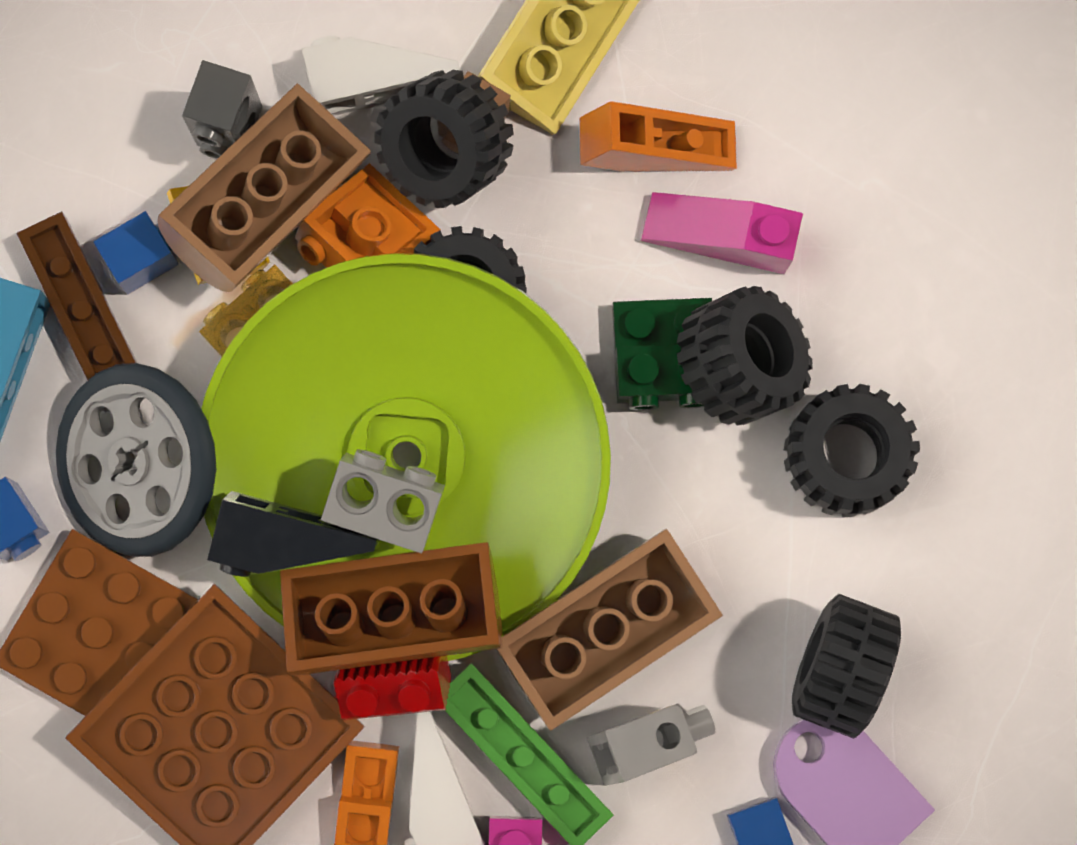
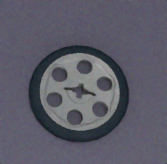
[55,363,217,557]

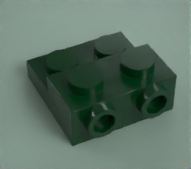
[612,298,712,410]

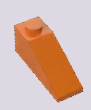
[579,101,737,171]

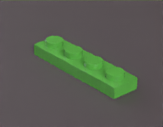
[445,663,614,845]

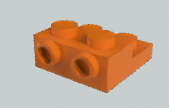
[295,163,441,268]

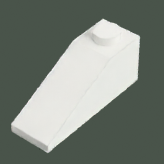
[301,36,460,116]
[404,712,486,845]

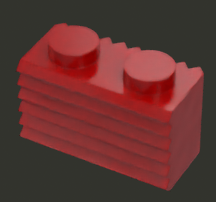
[334,656,451,720]

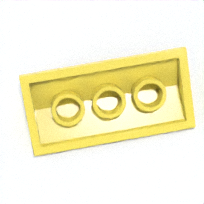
[478,0,640,135]

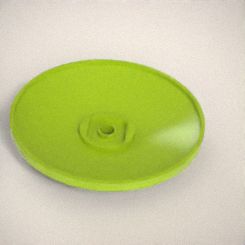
[201,253,611,661]

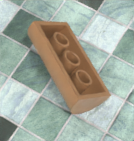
[157,83,371,292]
[496,529,723,731]

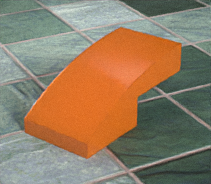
[334,740,400,845]

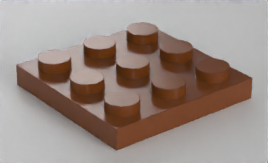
[0,529,198,716]

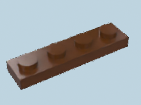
[16,211,137,413]

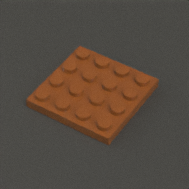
[65,583,365,845]

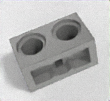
[321,449,445,553]

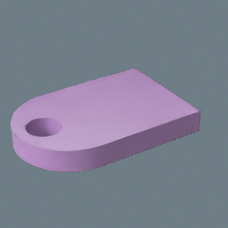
[773,720,935,845]

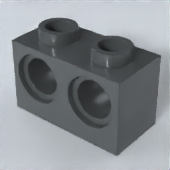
[182,60,263,160]

